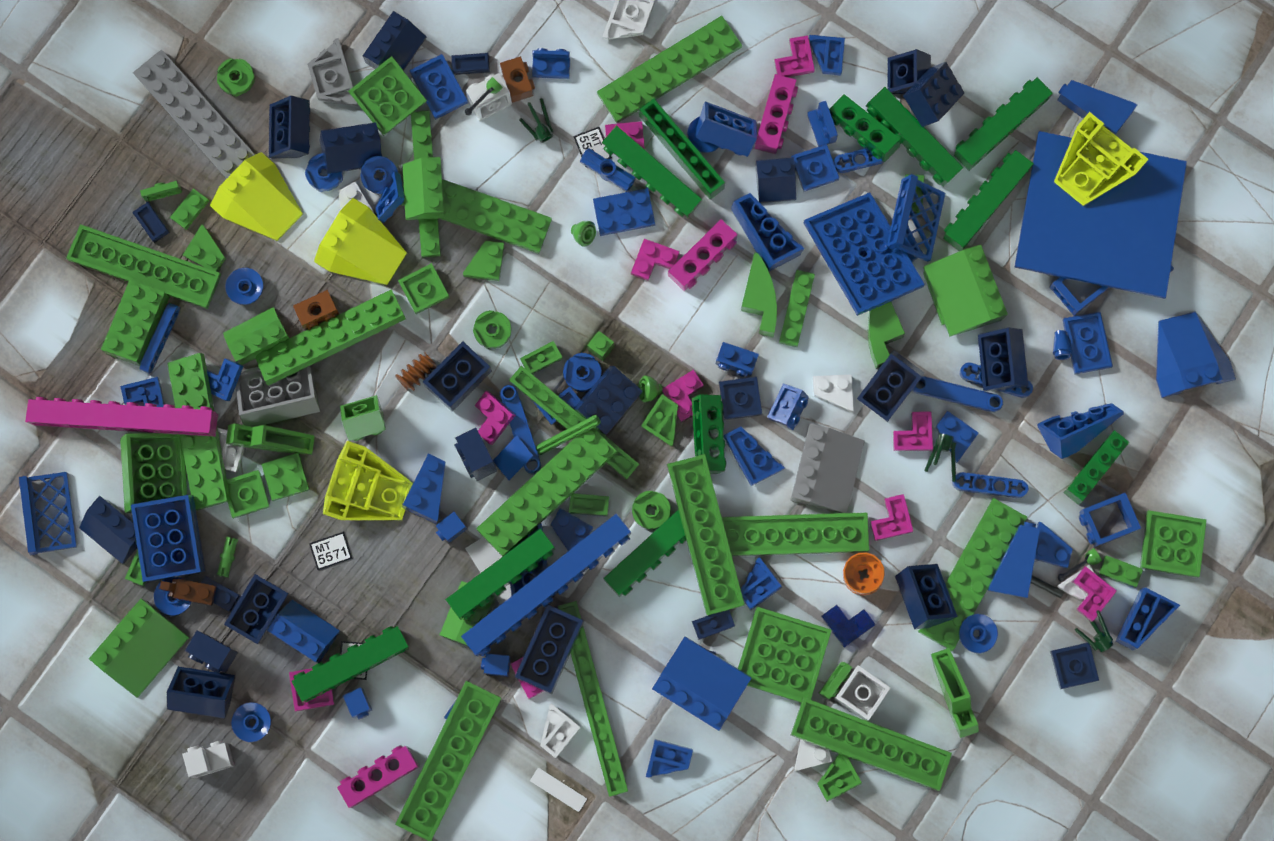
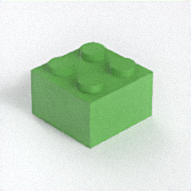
[340,395,386,441]

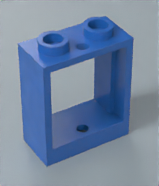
[1050,277,1110,316]
[1079,492,1141,548]

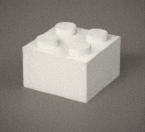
[466,73,512,121]
[834,665,890,721]

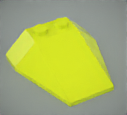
[1054,112,1149,206]
[210,152,303,241]
[314,198,407,285]
[323,441,413,520]

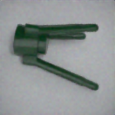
[519,98,554,143]
[924,434,957,482]
[1075,610,1113,652]

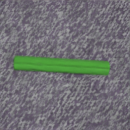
[536,415,601,455]

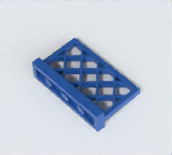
[887,174,946,262]
[19,472,77,556]

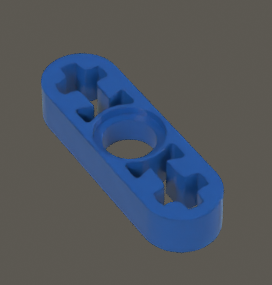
[834,148,884,173]

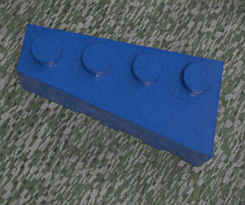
[731,193,804,272]

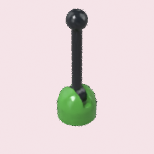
[465,77,503,116]
[1057,548,1102,581]

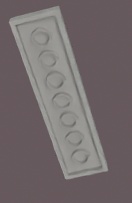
[133,49,255,179]

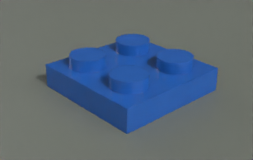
[791,144,839,192]

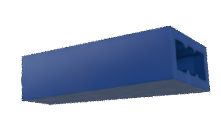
[1058,80,1137,135]
[987,522,1040,598]

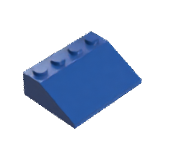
[131,495,206,582]
[652,636,752,731]

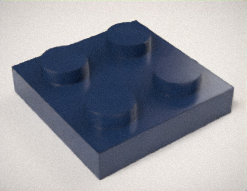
[719,377,762,420]
[1050,642,1099,690]

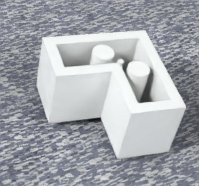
[182,740,234,778]

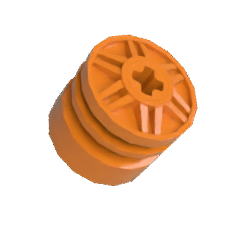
[843,552,884,596]

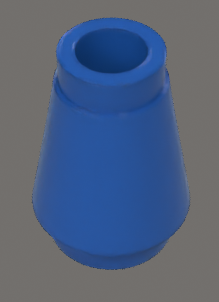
[1053,330,1072,360]

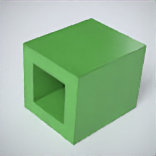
[587,331,614,361]

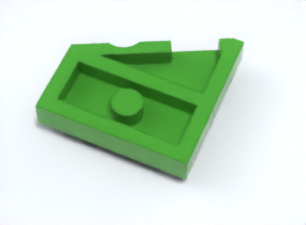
[183,225,226,272]
[463,241,504,281]
[641,394,678,446]
[817,754,862,802]

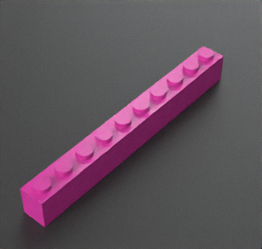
[25,397,218,437]

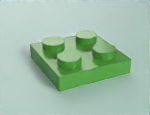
[398,263,449,314]
[261,453,310,501]
[227,470,270,519]

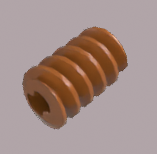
[395,352,437,391]

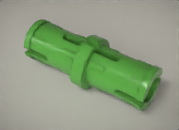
[216,537,238,578]

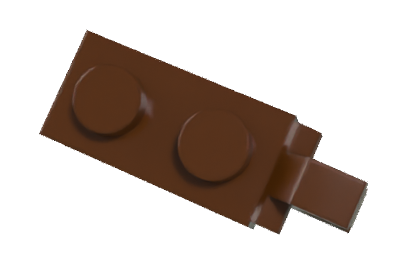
[159,579,217,606]

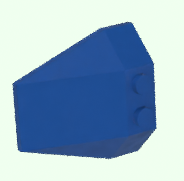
[1156,312,1236,398]

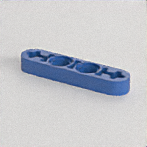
[140,303,180,374]
[959,362,1033,398]
[952,472,1029,498]

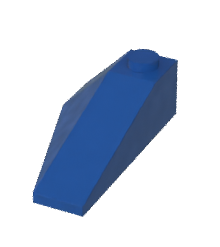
[1037,403,1124,459]

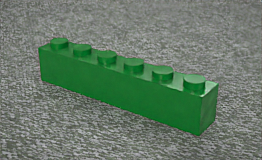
[954,77,1053,171]
[866,87,963,187]
[639,98,725,200]
[602,125,702,218]
[943,150,1034,251]
[603,510,687,597]
[445,528,556,620]
[292,626,409,704]

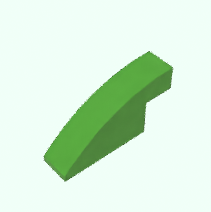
[741,253,777,337]
[867,301,905,369]
[226,424,314,455]
[931,648,979,738]

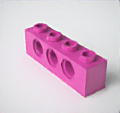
[755,74,799,154]
[668,219,737,291]
[337,745,419,808]

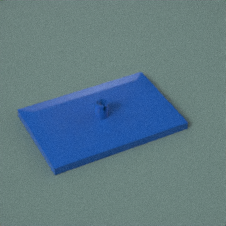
[803,192,925,316]

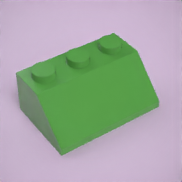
[403,157,444,220]
[223,307,290,365]
[440,581,497,647]

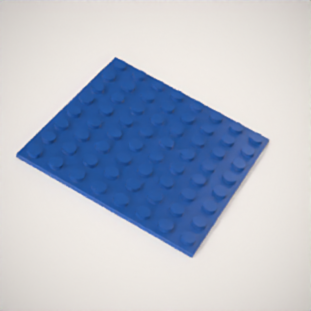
[1014,131,1187,299]

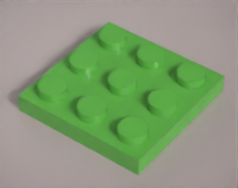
[348,56,427,136]
[1140,510,1206,578]

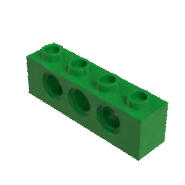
[829,94,900,162]
[692,394,726,474]
[1063,430,1130,505]

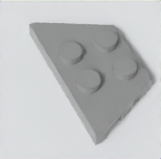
[307,38,358,106]

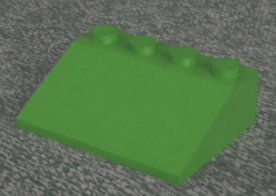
[923,245,1008,337]
[120,433,187,514]
[89,599,189,698]

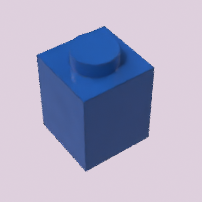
[436,512,467,543]
[481,654,511,677]
[343,688,372,720]

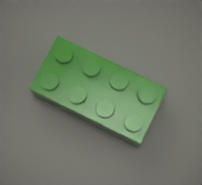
[101,280,170,366]

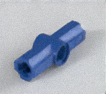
[580,148,636,192]

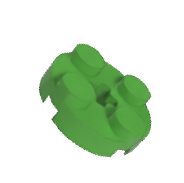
[217,58,255,97]
[473,310,511,349]
[632,491,670,530]

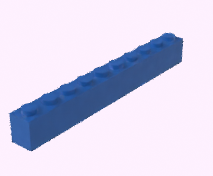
[461,514,631,656]

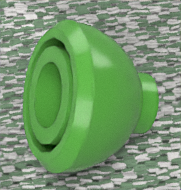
[571,221,596,247]
[638,376,663,402]

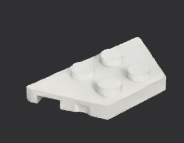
[602,0,655,40]

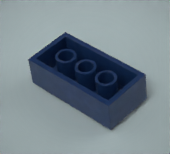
[515,604,584,694]

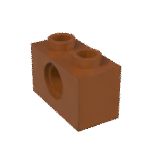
[500,56,535,103]
[293,290,339,330]

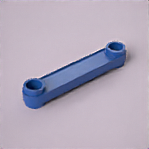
[912,376,1003,412]
[500,385,541,475]

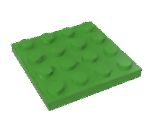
[738,607,832,703]

